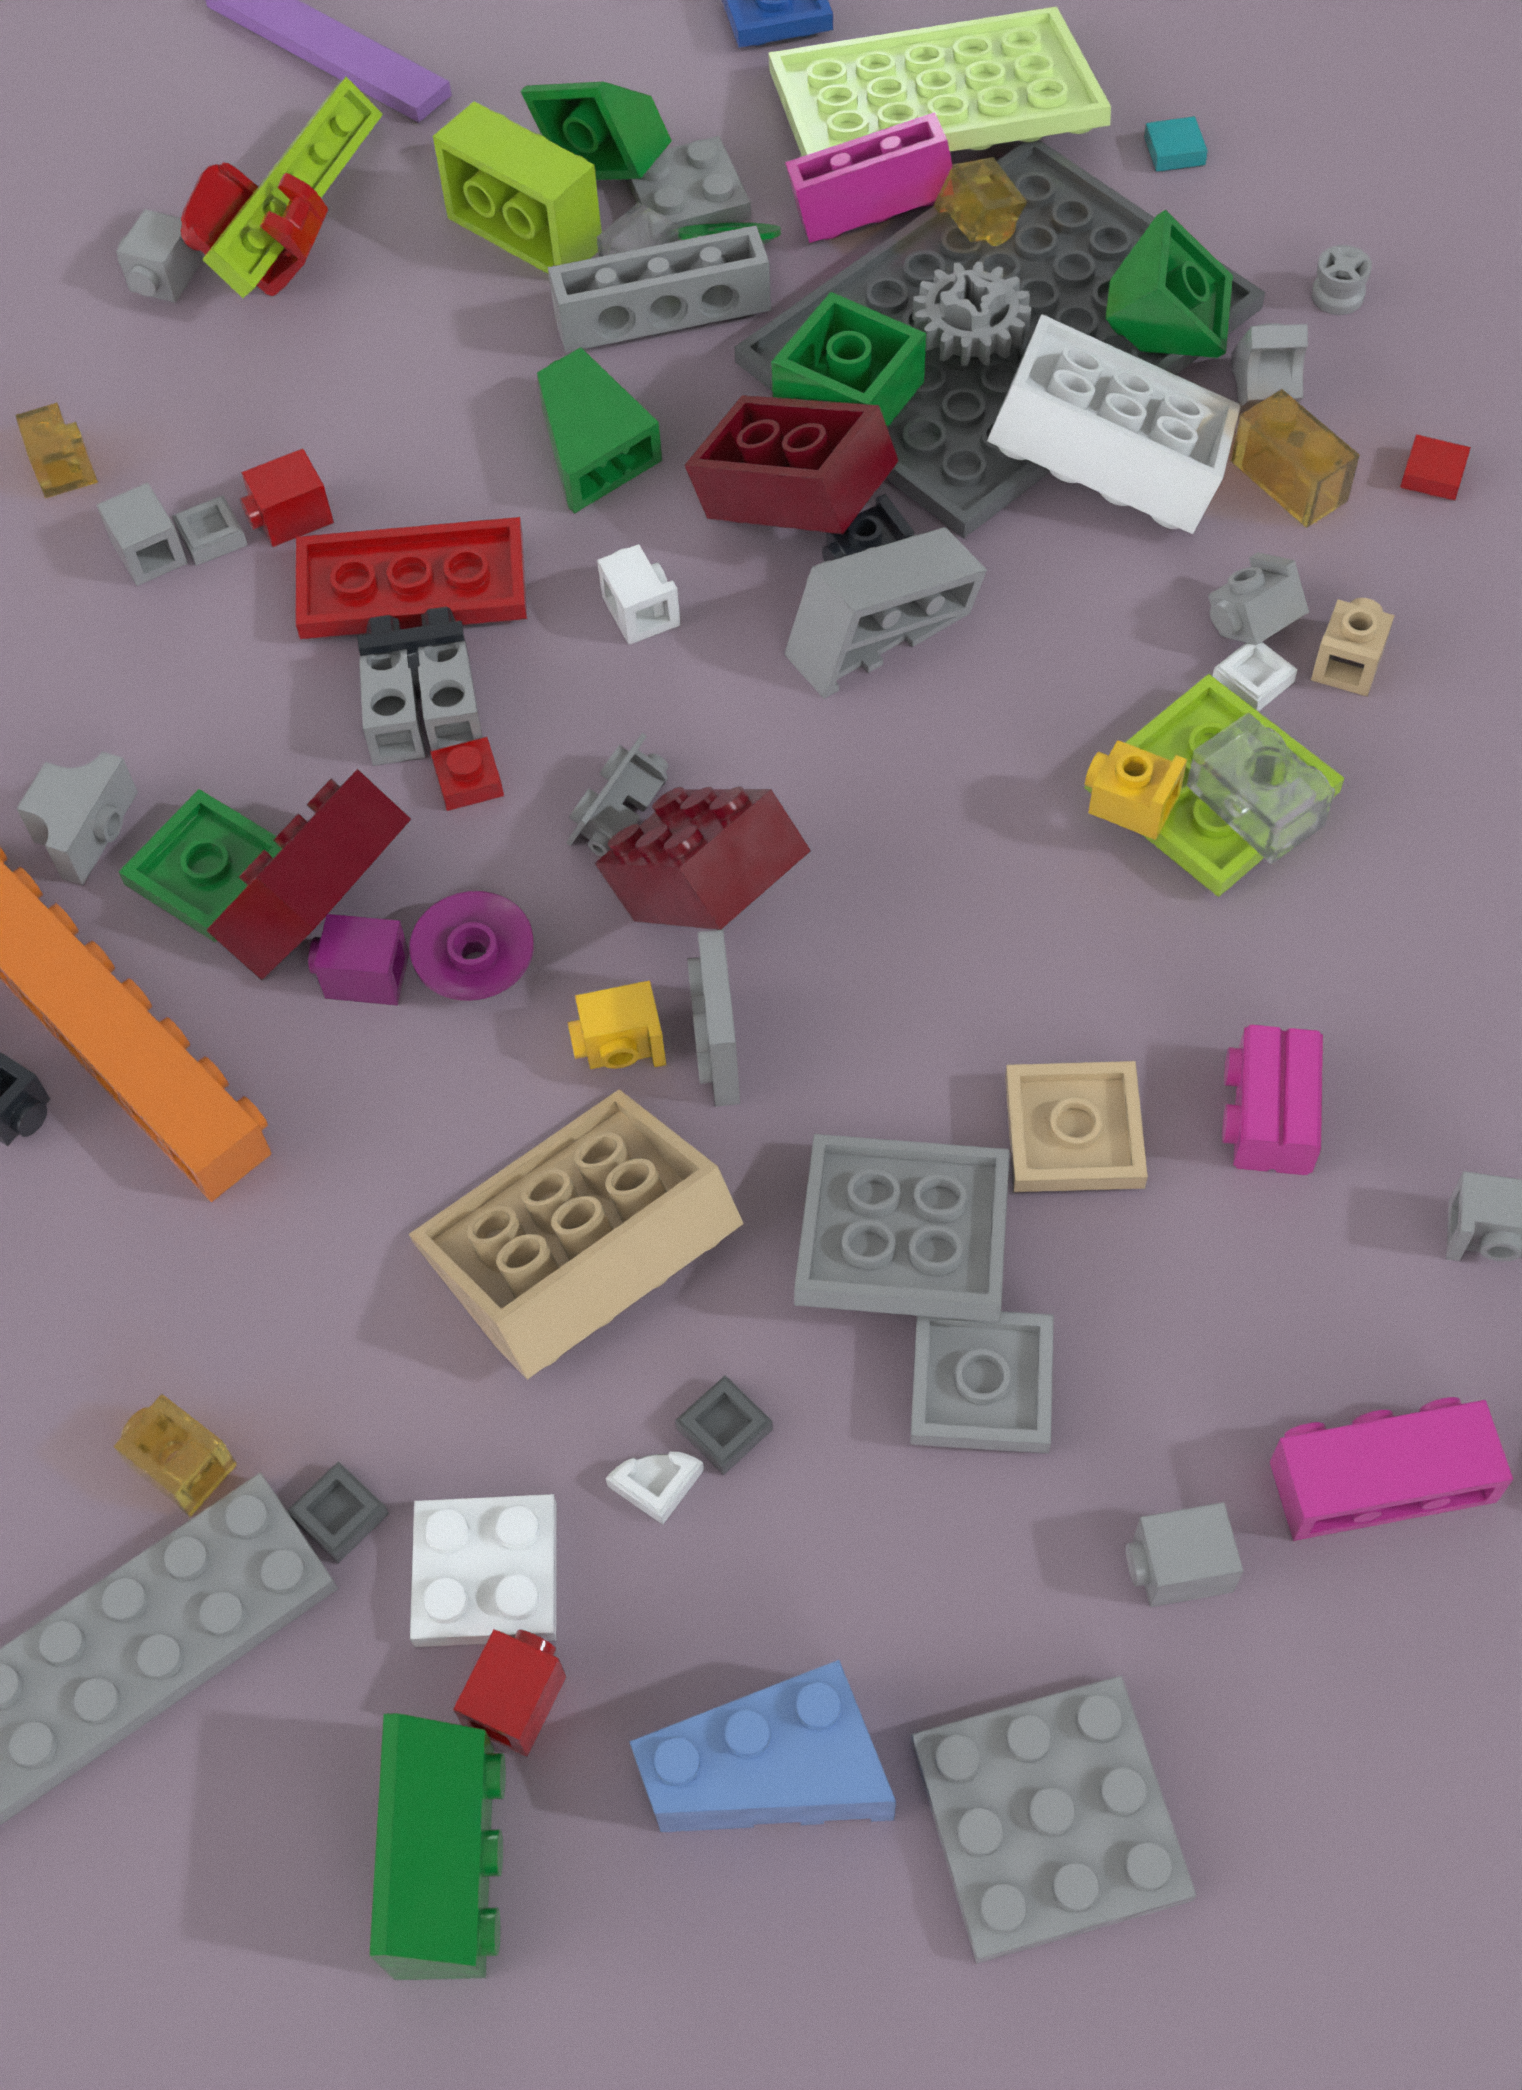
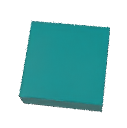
[1144,116,1208,172]

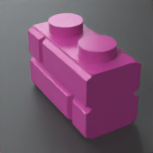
[1222,1024,1323,1175]

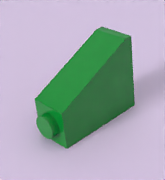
[537,347,662,514]

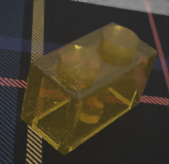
[1231,389,1360,528]

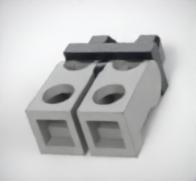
[357,607,483,766]

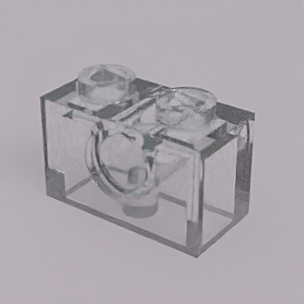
[1187,712,1336,864]

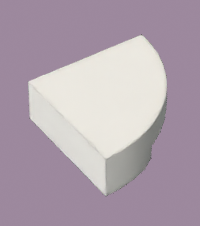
[606,1452,704,1525]

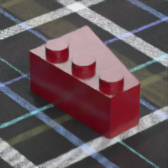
[206,769,411,980]

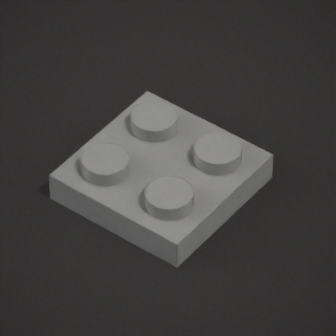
[626,136,751,244]
[687,929,740,1107]
[910,1311,1054,1454]

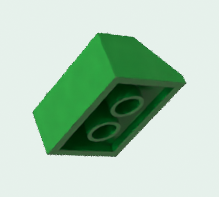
[369,1713,506,1980]

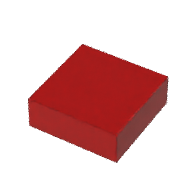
[1400,434,1471,501]

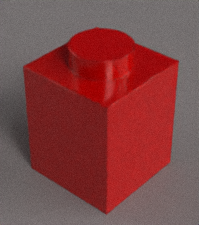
[240,448,334,547]
[453,1629,566,1757]

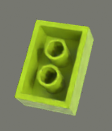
[433,101,603,274]

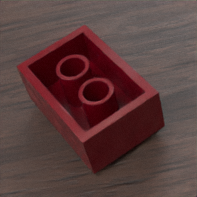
[684,395,899,534]
[594,786,811,930]

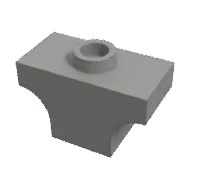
[1231,323,1308,412]
[16,752,138,885]

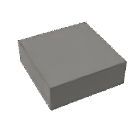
[172,495,247,566]

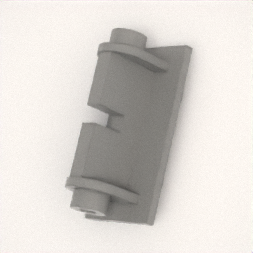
[566,733,669,857]

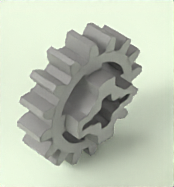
[913,262,1031,366]

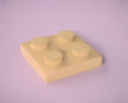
[1005,1061,1148,1192]

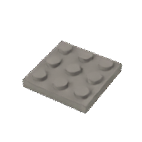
[794,1134,1010,1323]
[911,1675,1197,1964]

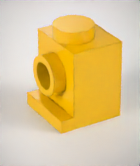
[1084,740,1187,840]
[567,980,666,1069]

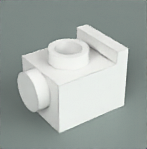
[597,544,681,645]

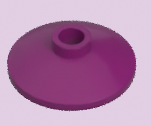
[409,891,534,1001]

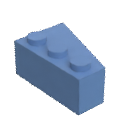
[629,1660,896,1832]

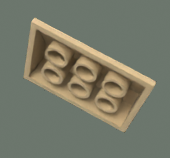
[408,1089,744,1380]

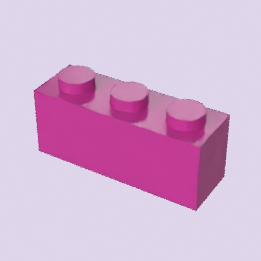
[785,112,958,243]
[1270,1397,1513,1541]

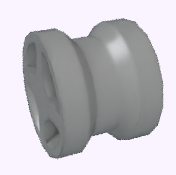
[1311,245,1372,315]

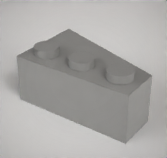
[784,527,987,699]

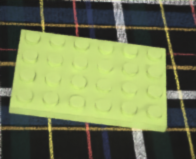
[769,7,1111,156]

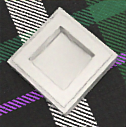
[1213,642,1298,712]

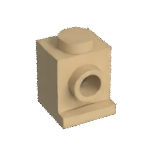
[1311,598,1395,697]

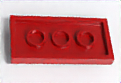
[296,517,527,639]

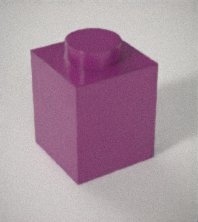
[308,914,410,1006]

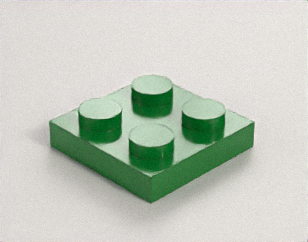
[119,789,282,942]

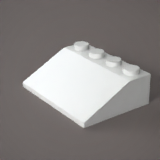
[987,314,1241,534]

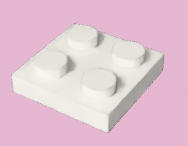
[410,1494,557,1647]

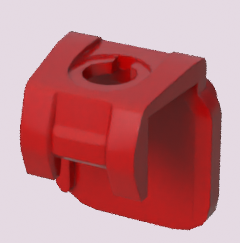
[181,162,328,296]

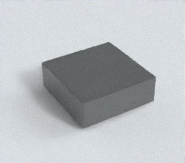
[675,1375,773,1475]
[287,1461,389,1563]

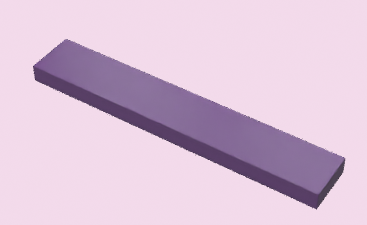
[206,0,452,123]

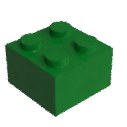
[771,292,926,427]

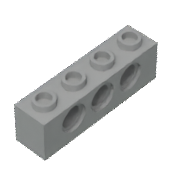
[548,226,771,353]

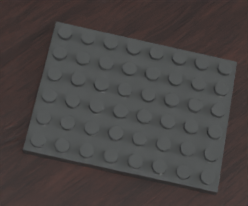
[734,140,1266,539]

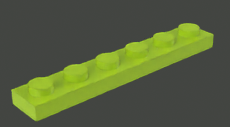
[202,77,383,298]

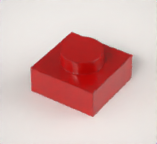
[430,737,504,811]

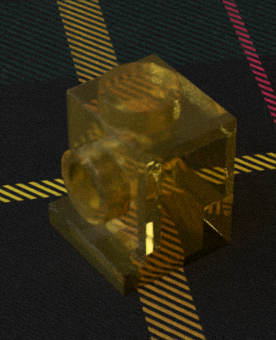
[933,157,1027,246]
[15,402,98,499]
[113,1394,237,1517]

